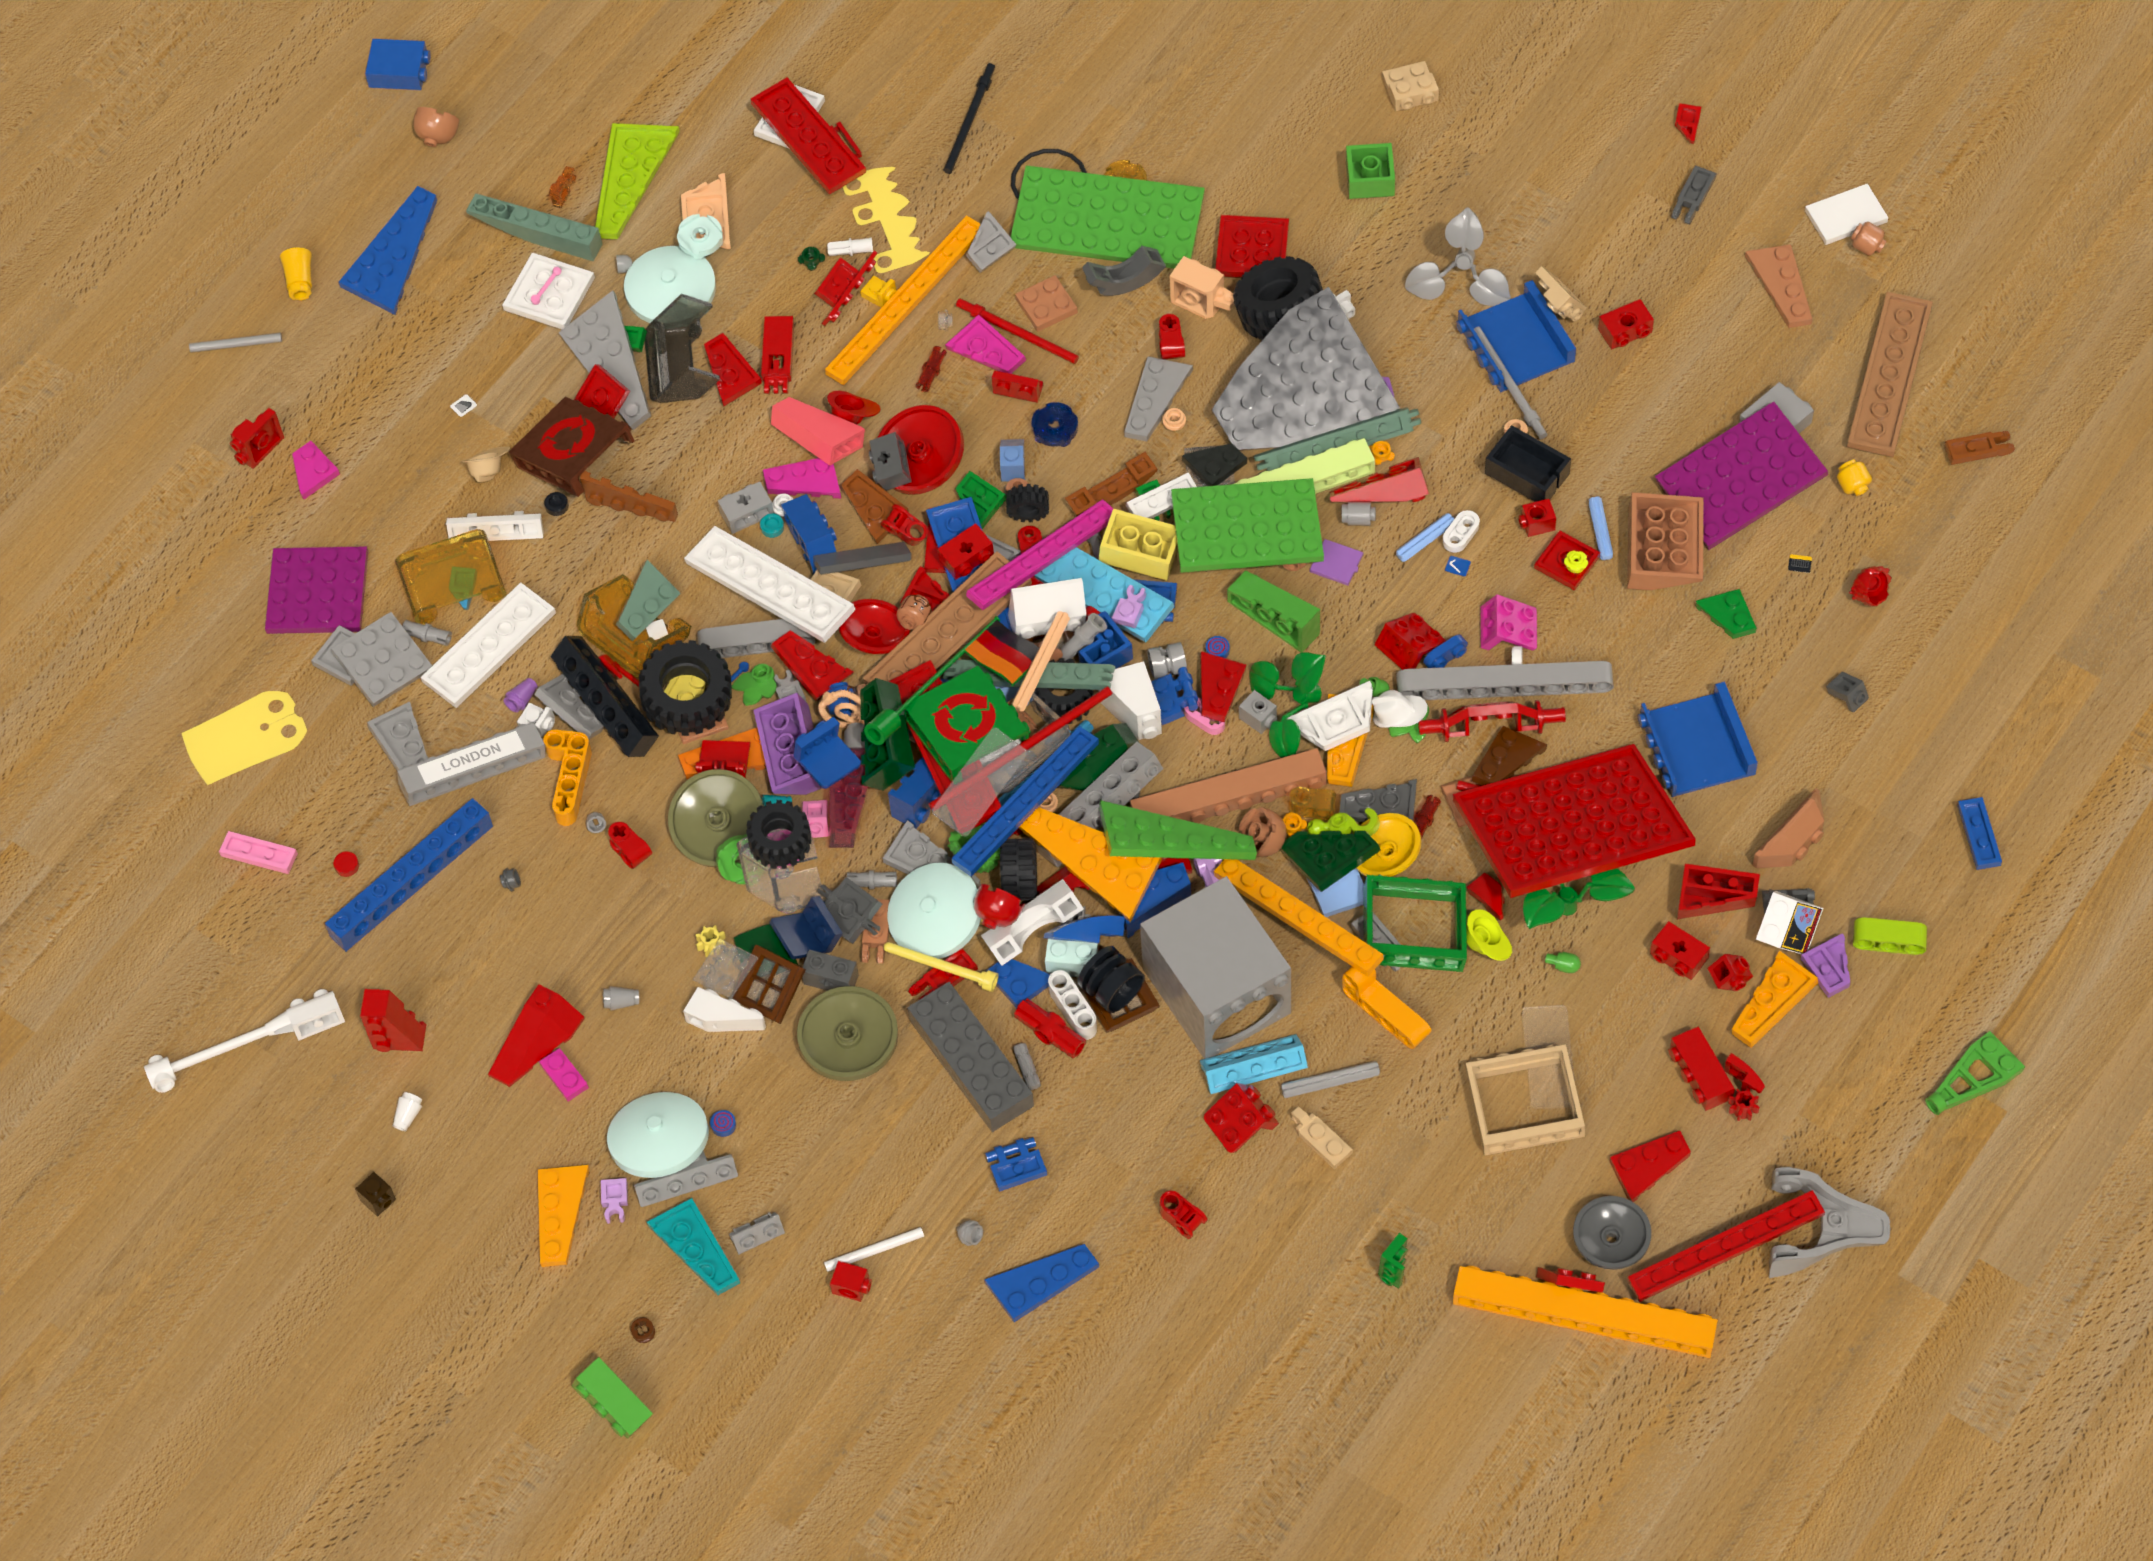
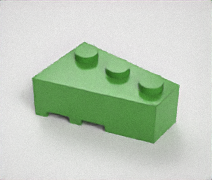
[571,1357,653,1439]

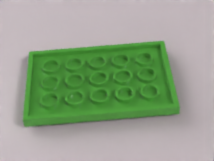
[1171,478,1324,572]

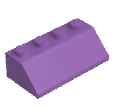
[754,693,822,795]

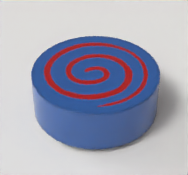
[1206,636,1230,658]
[710,1110,736,1137]

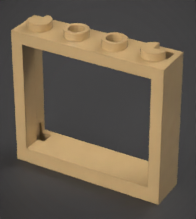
[1466,1044,1585,1156]

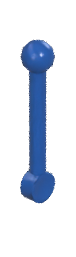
[731,662,749,683]

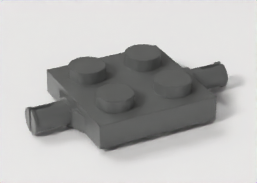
[818,877,883,944]

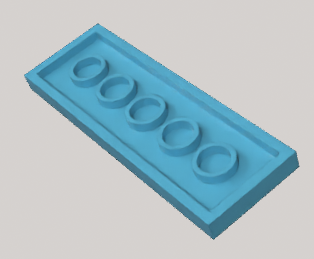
[1035,547,1174,643]

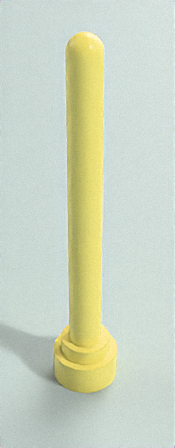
[884,942,999,992]

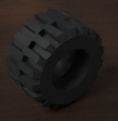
[1033,658,1094,724]
[746,800,812,869]
[1000,838,1037,901]

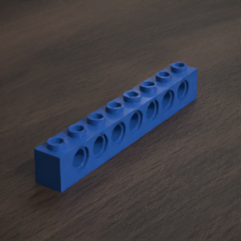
[325,798,493,952]

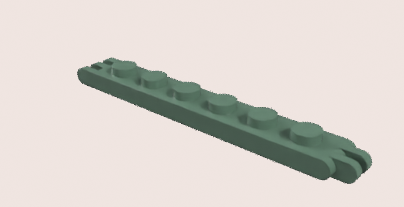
[1254,407,1421,474]
[943,660,1115,690]

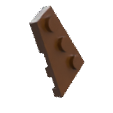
[1472,726,1547,786]

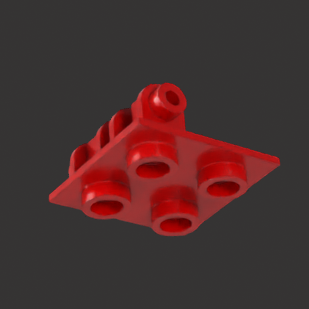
[695,740,751,778]

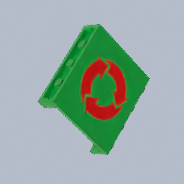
[904,665,1031,785]

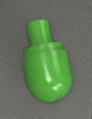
[1360,677,1390,697]
[1545,952,1581,974]

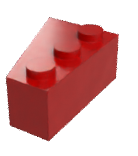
[360,989,427,1052]

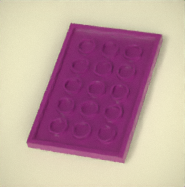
[1655,401,1828,550]

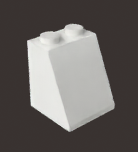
[1098,661,1162,740]

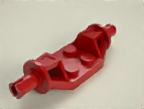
[1418,700,1566,742]

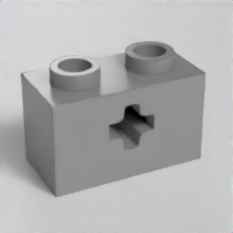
[718,482,774,534]

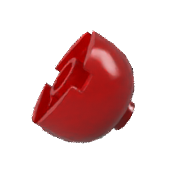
[973,884,1025,930]

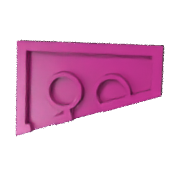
[945,315,1026,374]
[763,458,841,499]

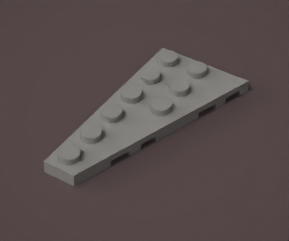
[559,290,651,430]

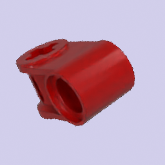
[1159,314,1185,359]
[880,504,928,546]
[608,822,652,869]
[1159,1190,1208,1239]

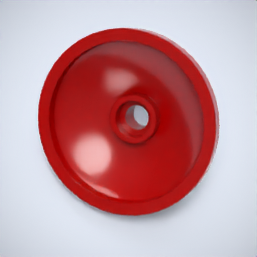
[838,599,910,654]

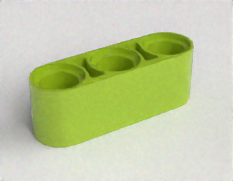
[1853,917,1927,955]

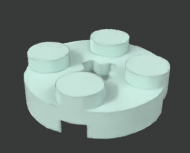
[677,214,723,259]

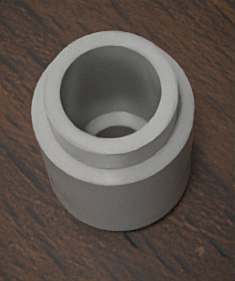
[1342,502,1376,526]
[844,723,865,760]

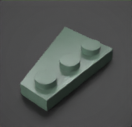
[616,560,681,641]

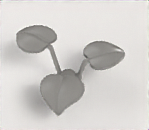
[1405,207,1511,306]

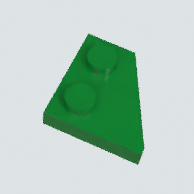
[955,471,1006,529]
[1695,589,1757,639]

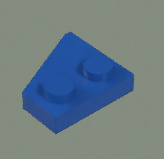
[986,959,1050,1008]

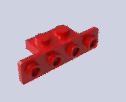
[814,250,878,326]

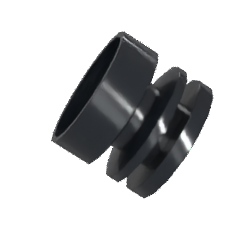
[1078,946,1145,1014]

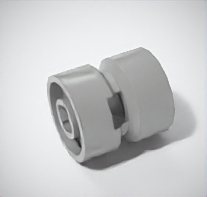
[1147,642,1187,679]

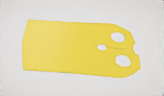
[182,691,307,785]

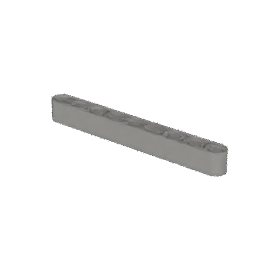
[1396,661,1614,700]

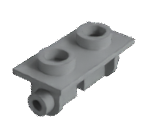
[729,1212,785,1255]

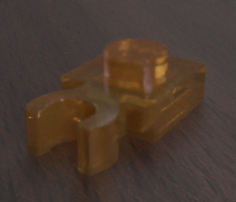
[549,166,576,208]

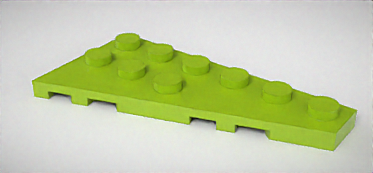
[595,123,680,239]

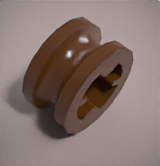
[630,1318,655,1343]

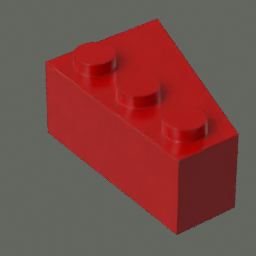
[1677,863,1760,920]

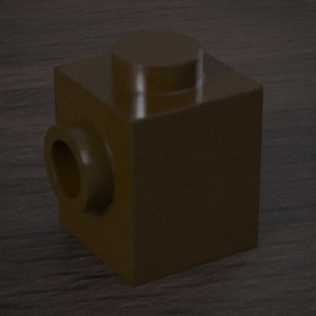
[355,1172,396,1217]

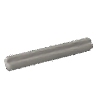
[1281,1061,1380,1098]

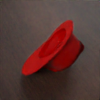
[827,390,881,425]

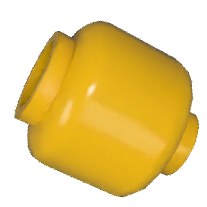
[1836,459,1872,496]

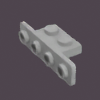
[634,1151,738,1207]

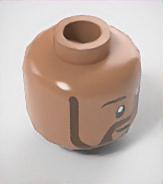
[896,595,932,630]

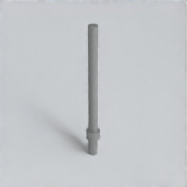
[1474,327,1548,439]

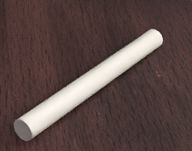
[824,1227,924,1272]

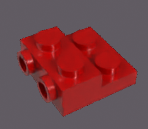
[229,408,284,469]

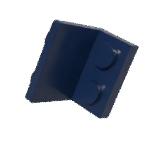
[769,896,843,959]

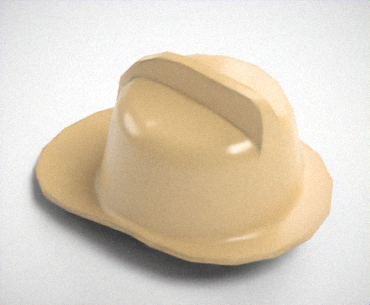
[462,447,510,482]

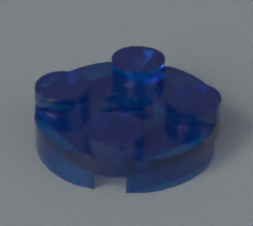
[1031,402,1078,447]

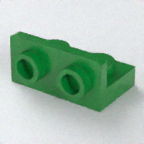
[1378,1233,1408,1289]

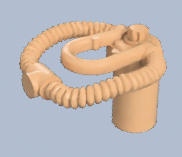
[818,684,867,728]

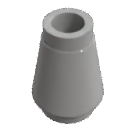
[603,986,639,1011]

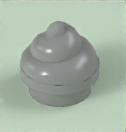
[956,1220,983,1246]

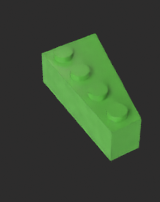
[1227,570,1320,653]

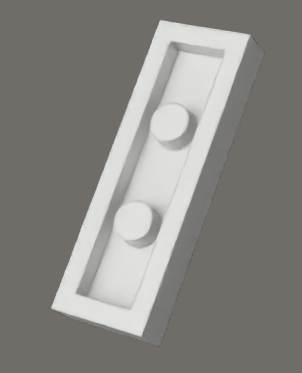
[1126,473,1197,519]

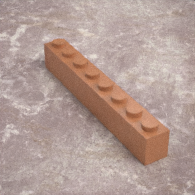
[1130,748,1327,823]

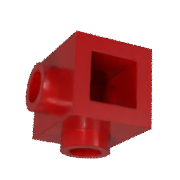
[1707,954,1753,991]

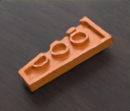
[678,728,766,779]

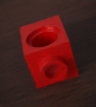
[1518,499,1557,537]
[830,1261,872,1302]

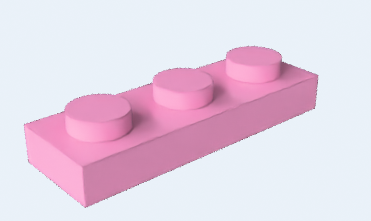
[219,831,298,874]

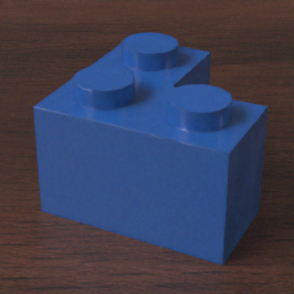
[1079,611,1133,669]

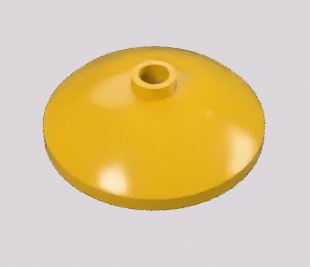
[1356,813,1421,877]

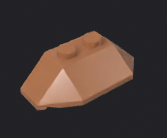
[1752,788,1824,868]

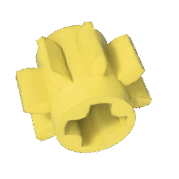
[696,925,726,957]

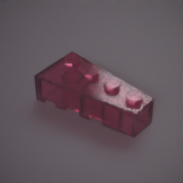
[828,748,870,848]

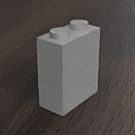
[1739,382,1814,433]

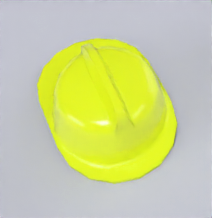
[1466,910,1512,961]

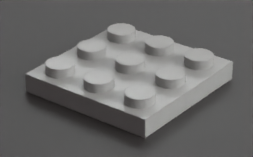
[331,612,432,707]

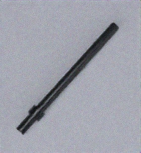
[943,63,995,174]

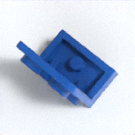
[794,716,861,789]

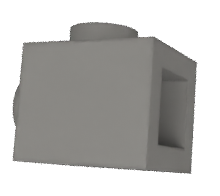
[1239,690,1277,734]

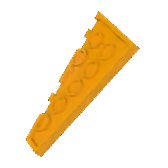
[1019,807,1162,923]

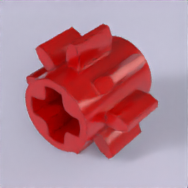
[1728,1089,1760,1121]

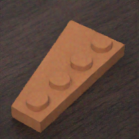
[1745,244,1812,328]

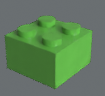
[1346,143,1395,199]

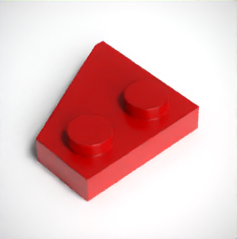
[900,566,950,613]

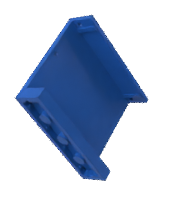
[1456,280,1576,393]
[1637,681,1758,797]

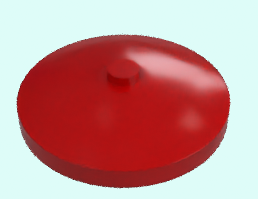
[878,405,964,495]

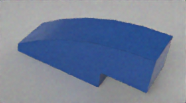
[1044,915,1125,943]

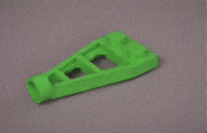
[1925,1031,2025,1115]

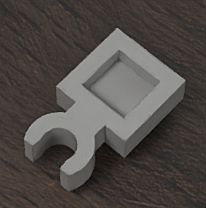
[774,670,807,702]

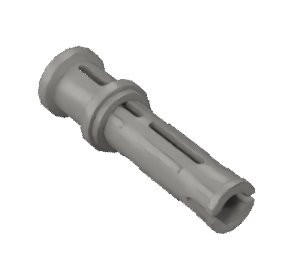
[1056,613,1107,662]

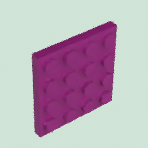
[265,546,368,634]

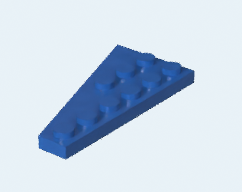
[339,186,437,315]

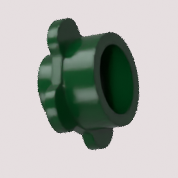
[798,247,825,271]

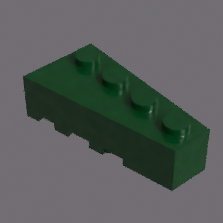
[860,678,915,791]

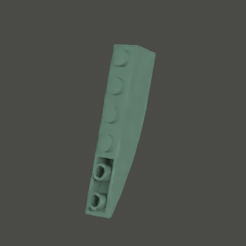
[466,193,603,262]

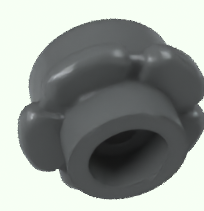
[500,868,521,892]

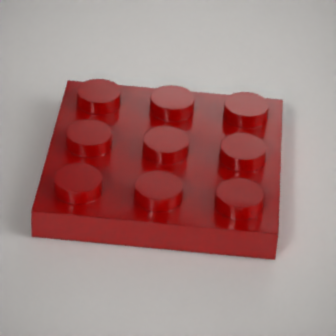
[1215,215,1289,278]

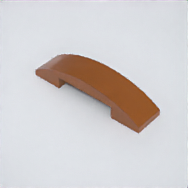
[1065,452,1158,516]

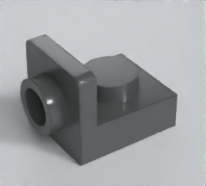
[1826,671,1869,712]

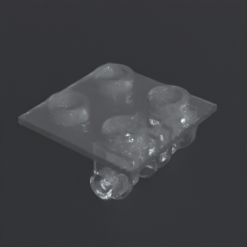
[693,939,758,999]

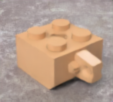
[1170,256,1234,319]

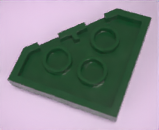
[1280,831,1381,892]

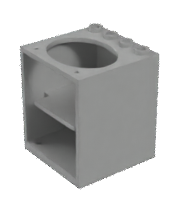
[1140,876,1291,1059]

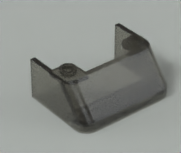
[645,293,720,403]

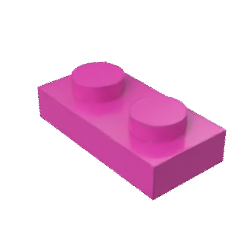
[539,1048,589,1102]

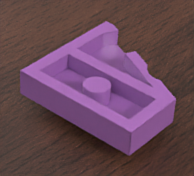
[1801,933,1850,998]

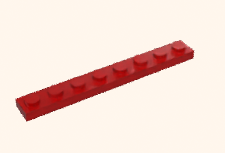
[1627,1190,1825,1302]

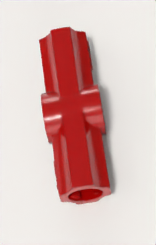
[1014,998,1086,1058]

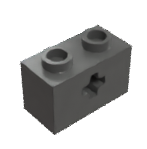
[869,432,912,491]
[802,950,859,991]

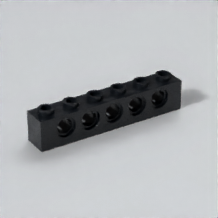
[550,636,659,757]

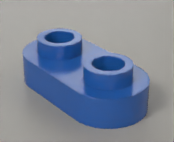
[1423,634,1468,668]

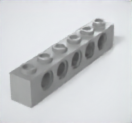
[1035,742,1163,867]

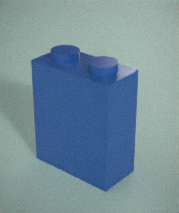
[365,39,431,90]

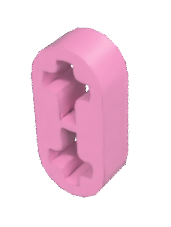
[1184,698,1225,735]

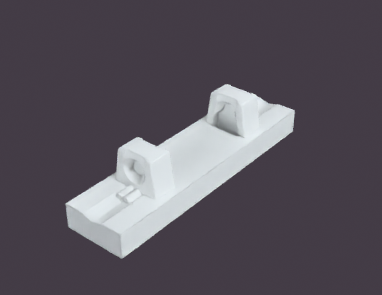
[446,511,544,543]

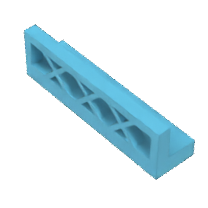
[1200,1034,1308,1094]

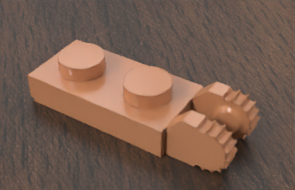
[862,899,890,963]

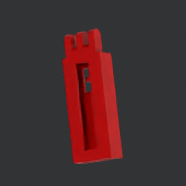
[761,316,795,394]

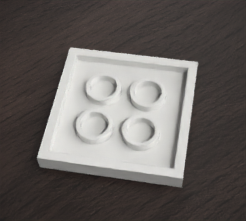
[502,253,595,330]

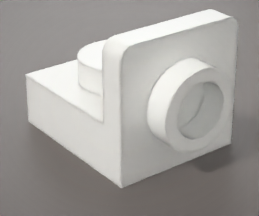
[517,703,555,737]

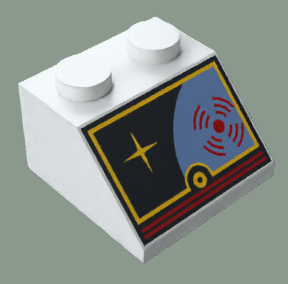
[1756,891,1824,954]

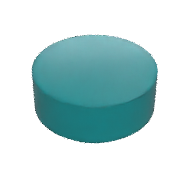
[760,513,784,538]

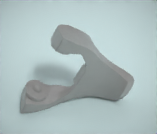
[1769,1167,1890,1278]

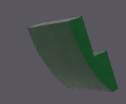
[734,924,798,982]

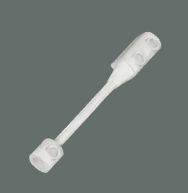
[144,989,345,1093]

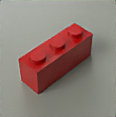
[1668,1026,1735,1111]

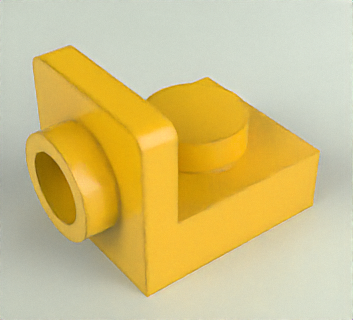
[860,276,896,308]

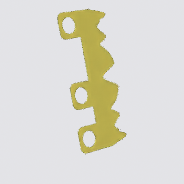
[843,167,930,273]

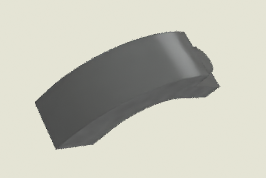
[1082,246,1166,296]

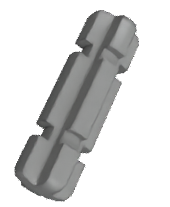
[1014,1043,1041,1090]

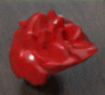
[1849,566,1892,607]

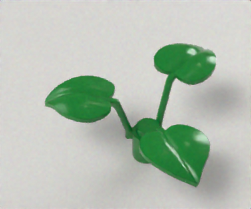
[1250,652,1326,758]
[1523,868,1635,929]

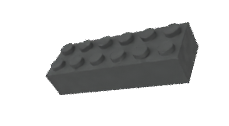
[907,982,1034,1132]

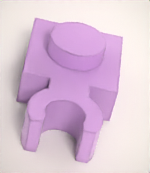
[1112,585,1146,628]
[601,1178,628,1224]

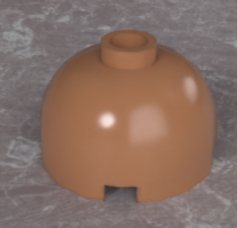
[413,107,459,147]
[1239,807,1286,857]

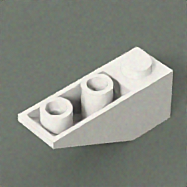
[683,987,766,1032]

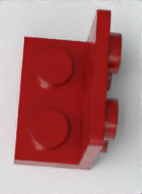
[1374,613,1446,670]

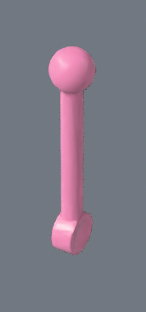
[531,267,562,305]

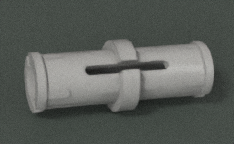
[403,620,452,646]
[847,870,897,890]

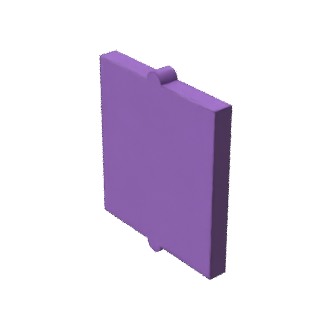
[1310,539,1363,586]

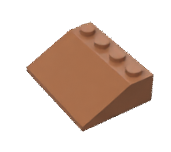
[1627,492,1703,590]

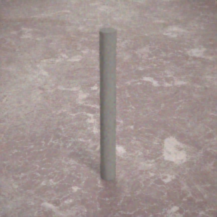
[189,333,282,353]

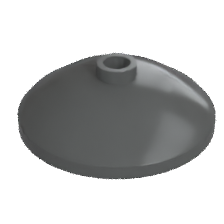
[1573,1196,1651,1270]

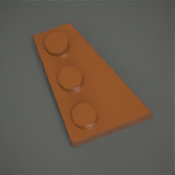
[841,469,909,544]

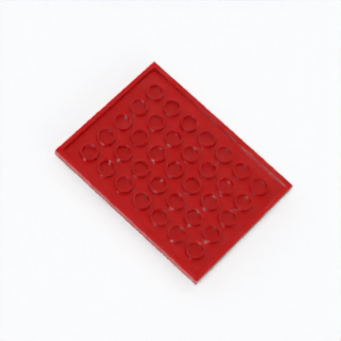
[1453,744,1696,898]

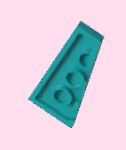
[647,1198,740,1295]

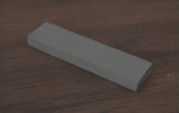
[813,542,911,575]

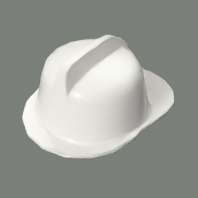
[1372,690,1428,728]

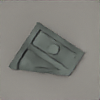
[1182,443,1247,486]

